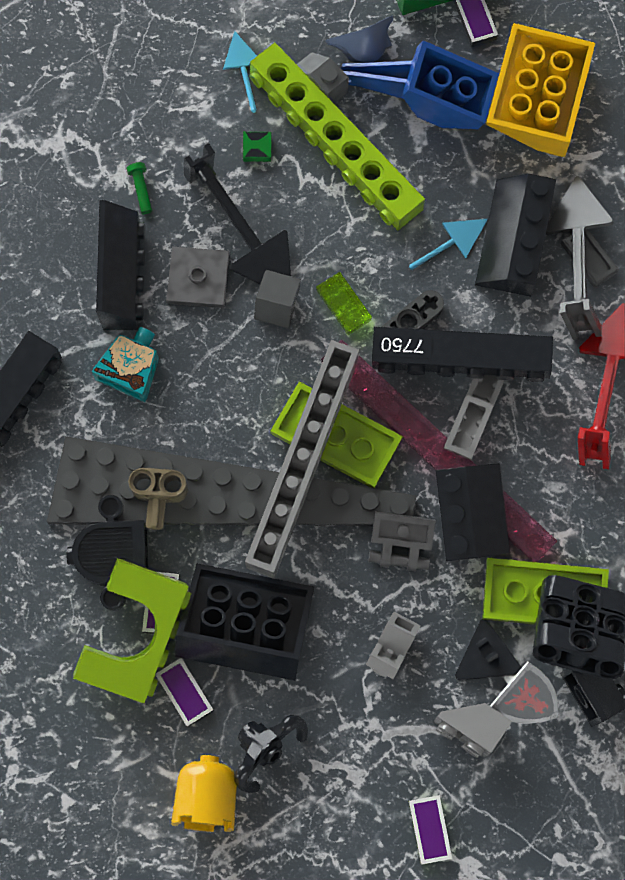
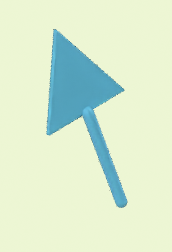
[223,31,257,113]
[409,219,488,270]

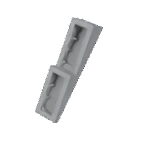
[444,375,505,460]

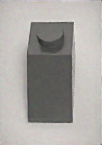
[297,52,349,104]

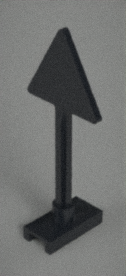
[184,143,291,285]

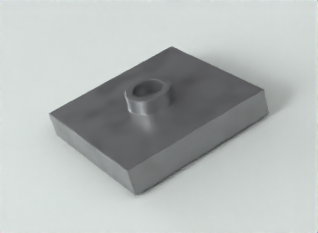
[166,247,230,308]

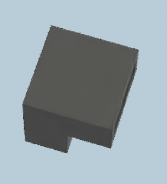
[254,270,301,328]

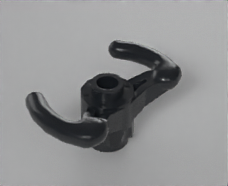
[234,715,308,793]

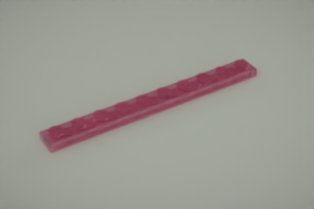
[321,339,557,562]

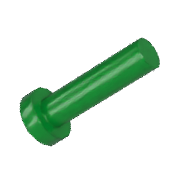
[126,162,152,214]

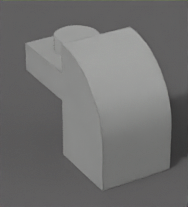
[366,612,421,679]

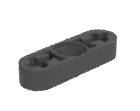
[381,290,444,329]

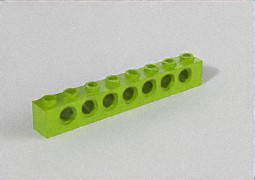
[249,42,425,231]

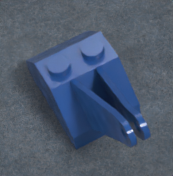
[341,40,499,129]

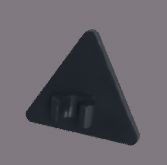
[455,619,522,681]

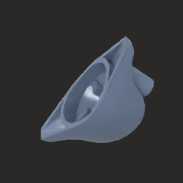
[325,15,393,63]

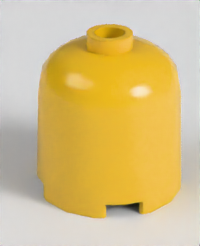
[171,755,237,832]

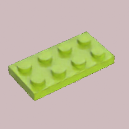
[270,381,403,488]
[482,558,609,624]

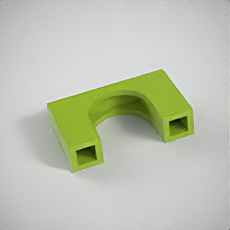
[73,558,191,703]

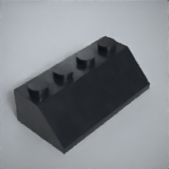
[475,173,556,297]
[96,200,145,330]

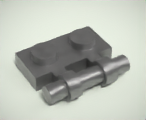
[368,511,436,572]

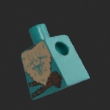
[92,327,159,402]

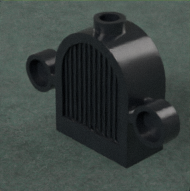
[66,495,148,611]

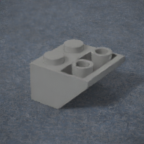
[433,703,512,758]

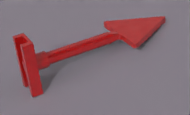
[578,303,625,470]

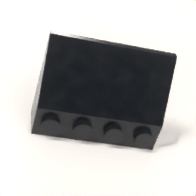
[175,563,315,681]

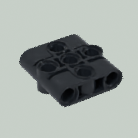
[532,575,625,680]

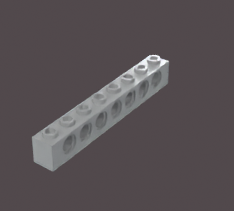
[245,340,359,579]

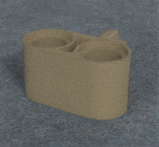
[128,468,188,530]

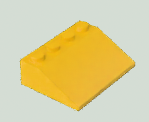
[486,23,595,157]

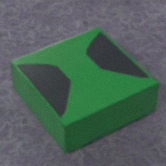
[243,131,272,162]

